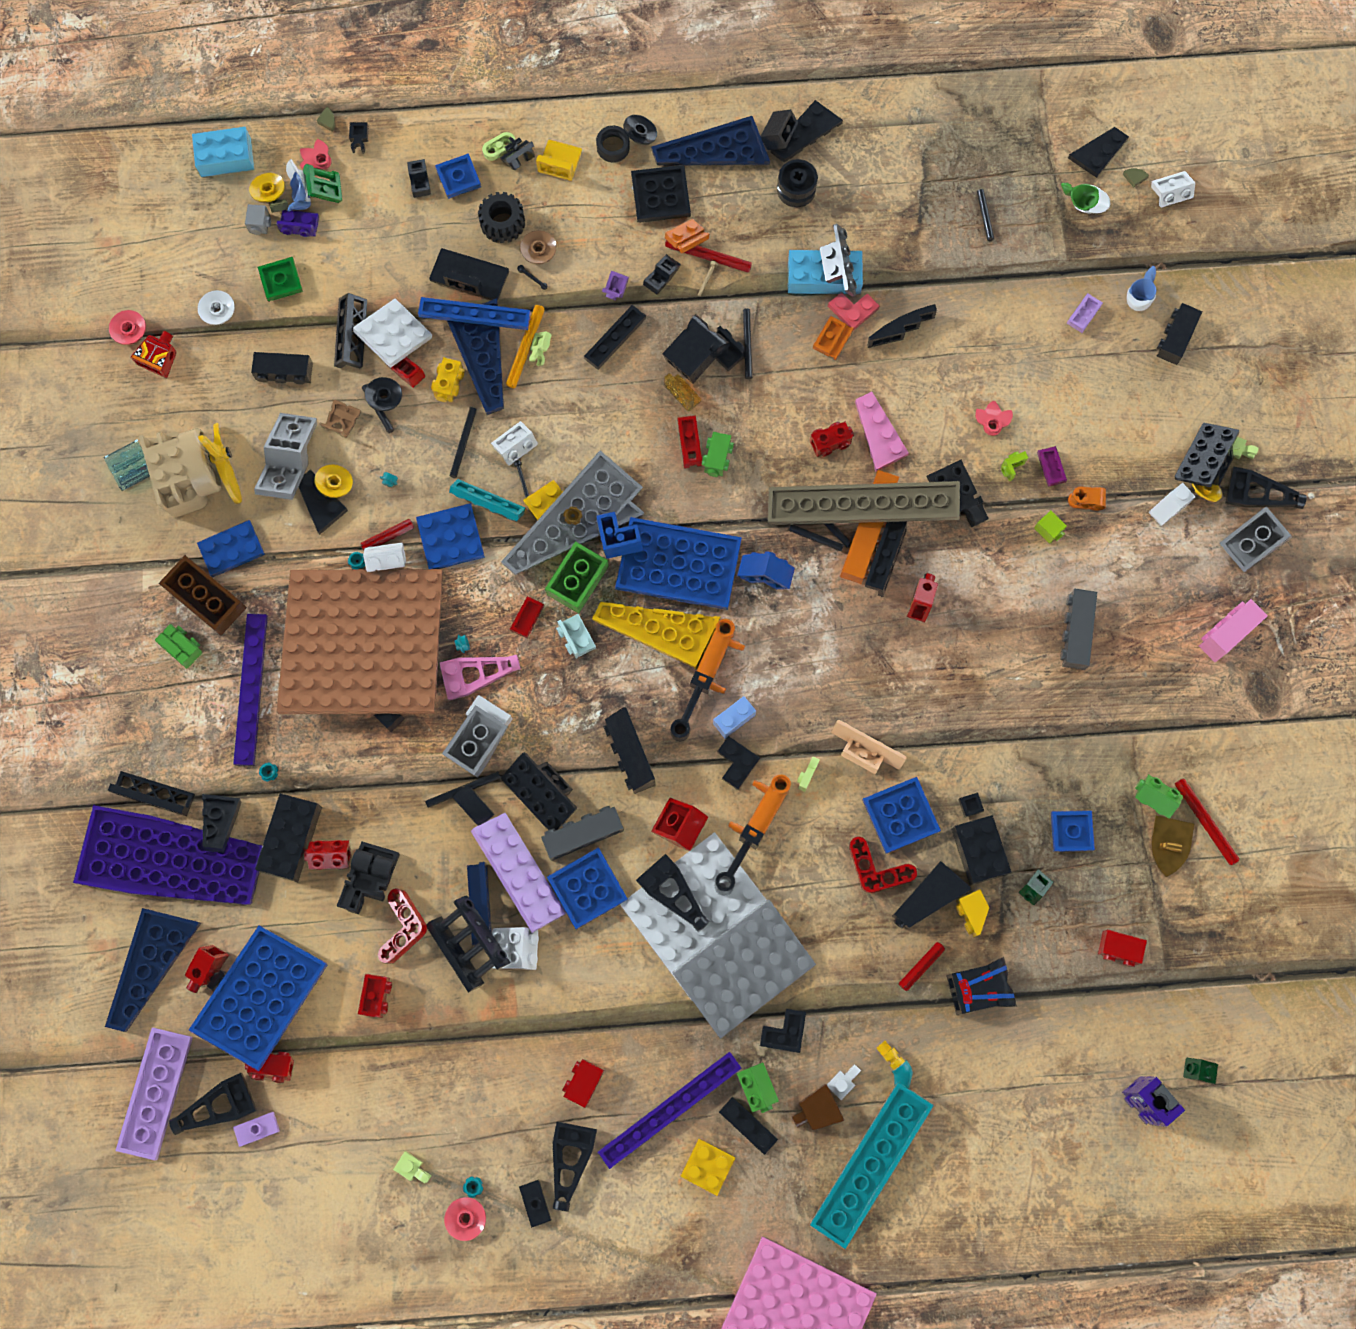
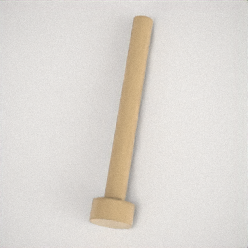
[698,261,718,297]

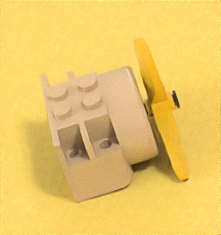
[139,423,242,518]

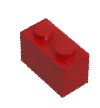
[1098,929,1147,967]
[562,1059,605,1108]

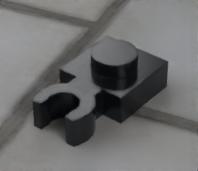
[349,122,369,153]

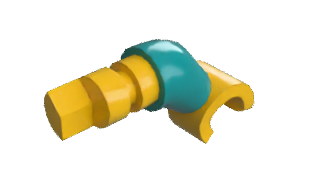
[876,1040,913,1089]

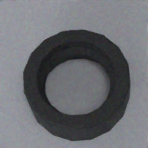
[596,125,630,163]

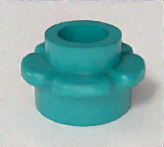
[380,472,398,488]
[348,552,365,569]
[455,635,470,653]
[259,762,278,782]
[463,1176,483,1198]

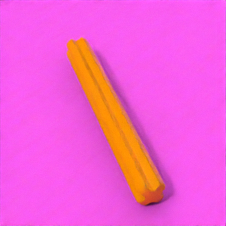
[506,305,544,389]

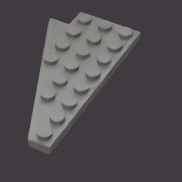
[501,450,644,575]

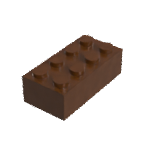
[159,555,247,636]

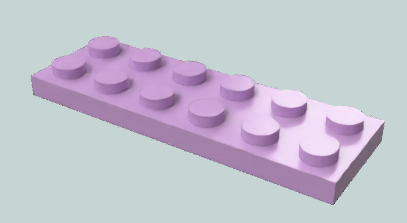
[471,813,566,933]
[116,1028,193,1160]

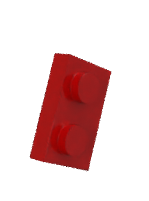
[358,974,392,1018]

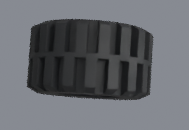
[478,192,525,243]

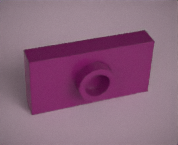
[1037,446,1067,487]

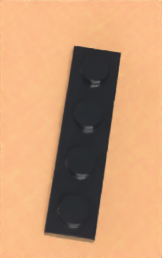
[584,305,646,370]

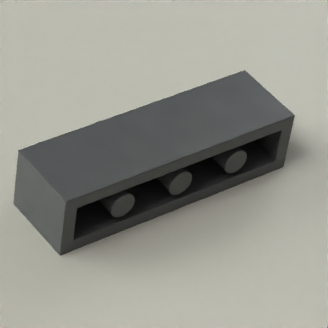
[1060,588,1098,670]
[541,806,624,861]

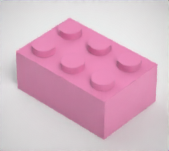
[1199,599,1268,662]

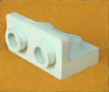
[556,614,596,658]

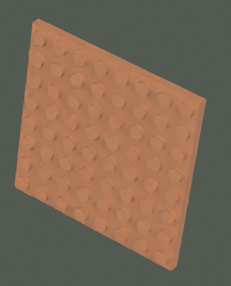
[277,569,443,714]

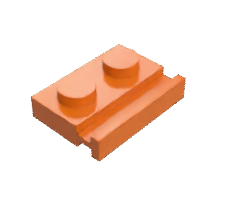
[665,218,710,254]
[813,316,854,360]

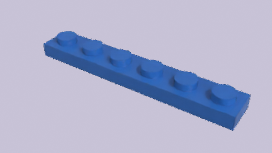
[418,297,531,330]

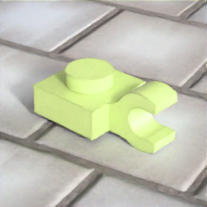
[529,331,552,366]
[1233,437,1259,459]
[393,1151,432,1183]

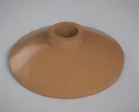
[520,230,557,264]

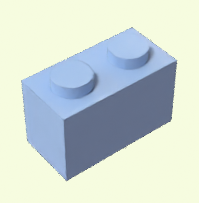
[713,696,756,738]

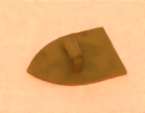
[1151,815,1195,877]

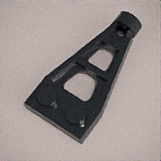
[1225,466,1307,509]
[636,854,710,932]
[169,1073,257,1135]
[552,1122,597,1212]

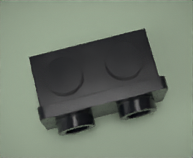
[715,326,745,371]

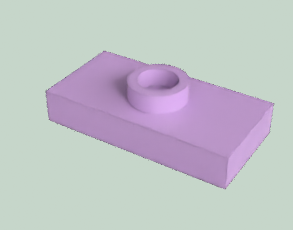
[1067,293,1103,333]
[233,1112,280,1147]

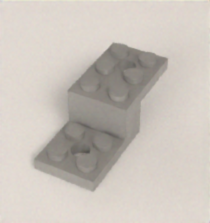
[254,413,317,500]

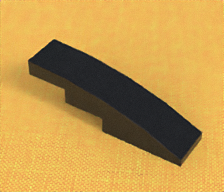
[867,304,937,348]

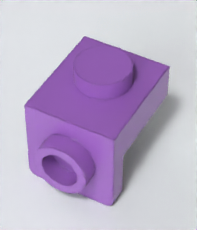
[602,271,629,300]

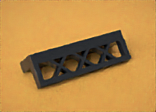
[334,293,367,369]
[865,521,907,597]
[108,771,195,816]

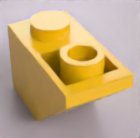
[955,889,989,937]

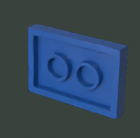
[197,520,265,578]

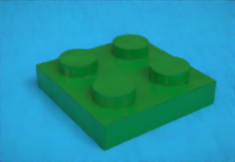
[258,257,303,302]

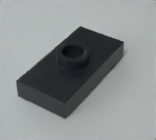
[519,1179,552,1228]

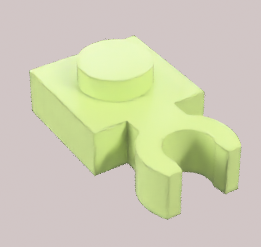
[797,757,820,792]

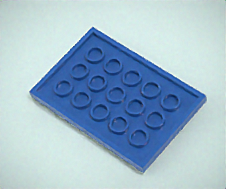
[615,517,742,610]
[189,926,328,1071]

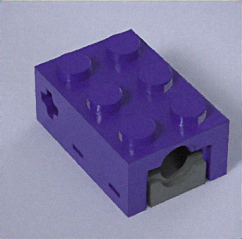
[1122,1076,1185,1127]

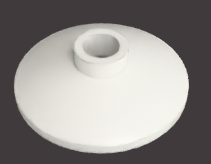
[198,290,235,325]

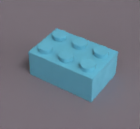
[192,126,254,177]

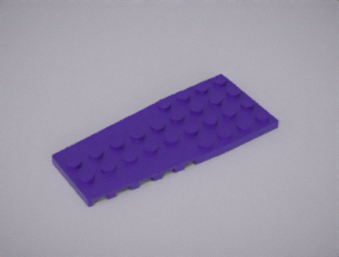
[73,805,262,905]

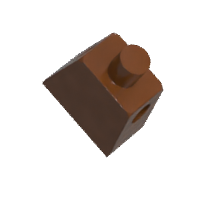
[792,1084,844,1130]

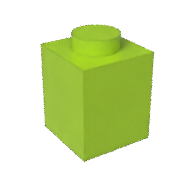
[1034,510,1067,544]

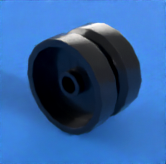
[777,159,818,208]

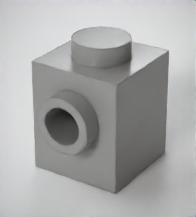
[245,204,271,235]

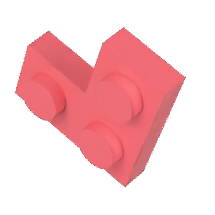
[828,292,880,330]

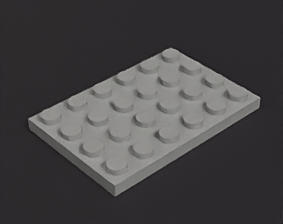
[672,899,816,1039]

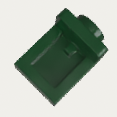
[1183,1057,1218,1085]

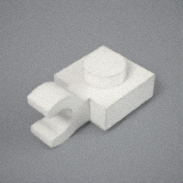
[827,1064,861,1100]

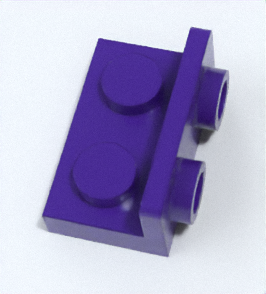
[276,210,319,237]

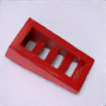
[385,357,425,388]

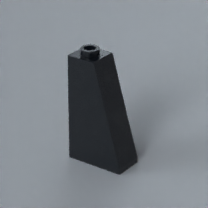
[892,861,971,929]

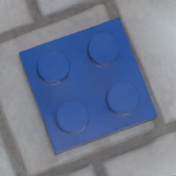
[435,153,481,199]
[1051,811,1095,852]

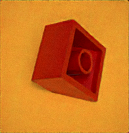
[651,798,708,851]

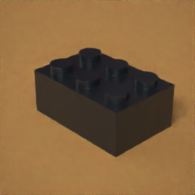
[951,815,1011,886]

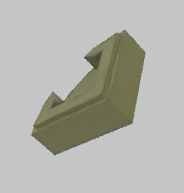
[317,107,335,132]
[1123,168,1149,188]
[269,199,289,213]

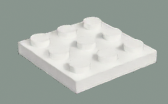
[353,299,432,368]

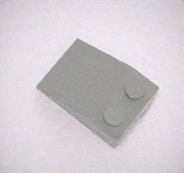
[1220,507,1292,572]
[442,705,508,778]

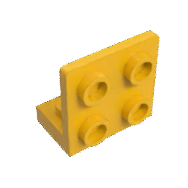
[536,140,582,181]

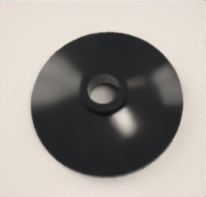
[623,115,657,145]
[365,377,402,411]

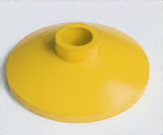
[249,173,285,203]
[315,464,353,498]
[1191,483,1222,502]

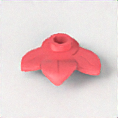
[300,139,332,170]
[975,401,1013,436]

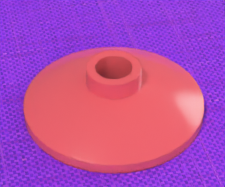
[109,310,146,345]
[444,1197,486,1241]

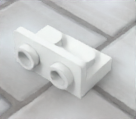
[1151,171,1195,208]
[491,421,538,466]

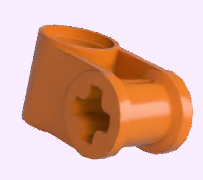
[1068,486,1106,511]

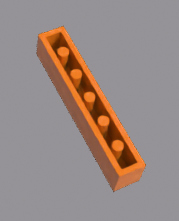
[840,470,899,584]

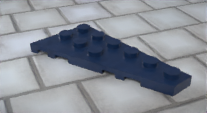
[651,116,770,166]
[447,298,504,415]
[105,908,201,1032]

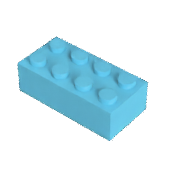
[788,250,863,294]

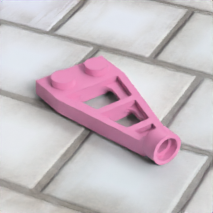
[440,655,521,700]

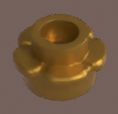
[564,506,582,525]

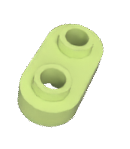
[482,132,515,161]

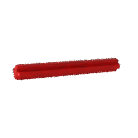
[665,240,752,272]
[1175,778,1240,865]

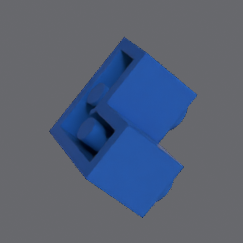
[596,511,644,559]
[737,551,795,589]

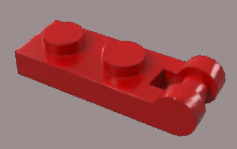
[677,415,702,469]

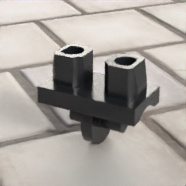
[500,137,535,170]

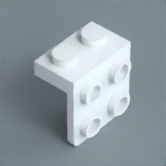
[492,927,539,970]

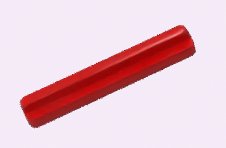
[361,519,414,551]
[899,942,945,991]

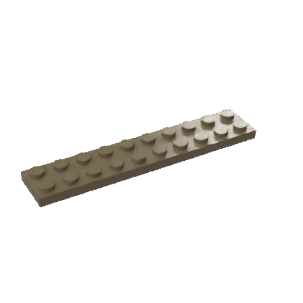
[768,481,960,525]

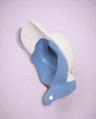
[286,159,311,212]
[1126,266,1156,311]

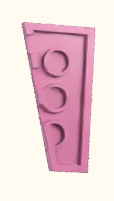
[855,392,909,472]

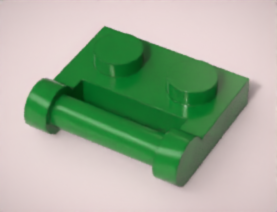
[303,164,342,203]

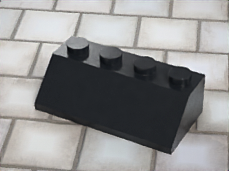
[603,707,656,794]

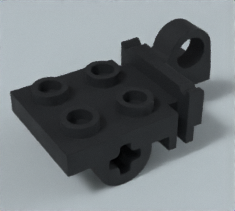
[926,459,989,528]
[337,841,400,914]

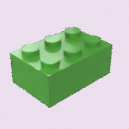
[545,541,609,614]

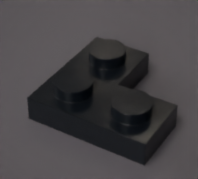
[717,736,760,790]
[760,1009,806,1053]

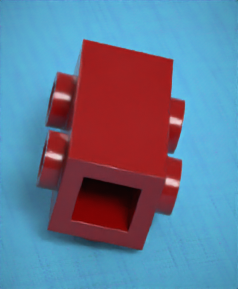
[810,421,854,457]
[304,840,351,870]
[245,1052,294,1083]

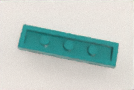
[449,479,525,521]

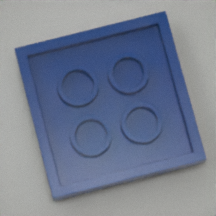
[416,503,485,569]
[862,777,941,854]
[547,847,628,930]

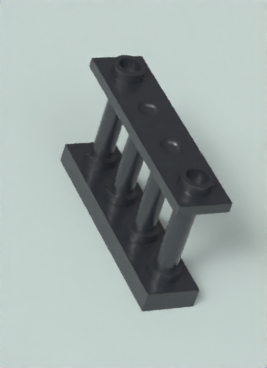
[426,895,511,993]

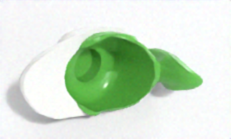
[1061,183,1110,214]

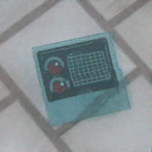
[104,440,150,491]

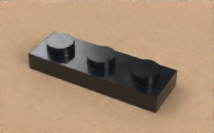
[719,1097,778,1155]

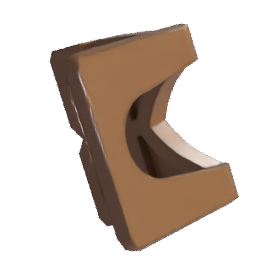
[319,400,361,438]

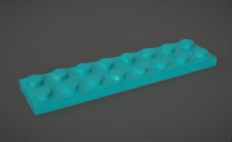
[810,1082,934,1249]

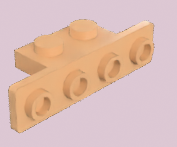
[831,720,907,774]

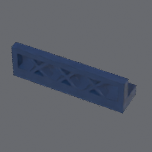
[467,862,492,946]

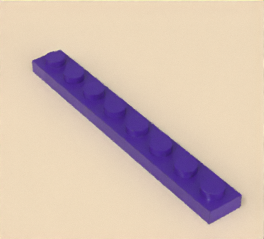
[233,614,268,766]
[598,1052,742,1169]

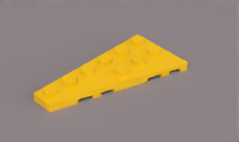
[592,602,721,669]

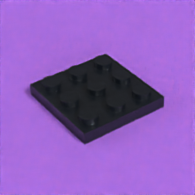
[631,165,691,223]

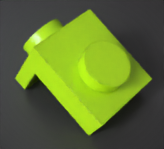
[1001,451,1029,481]

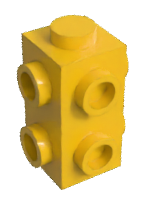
[431,357,465,402]

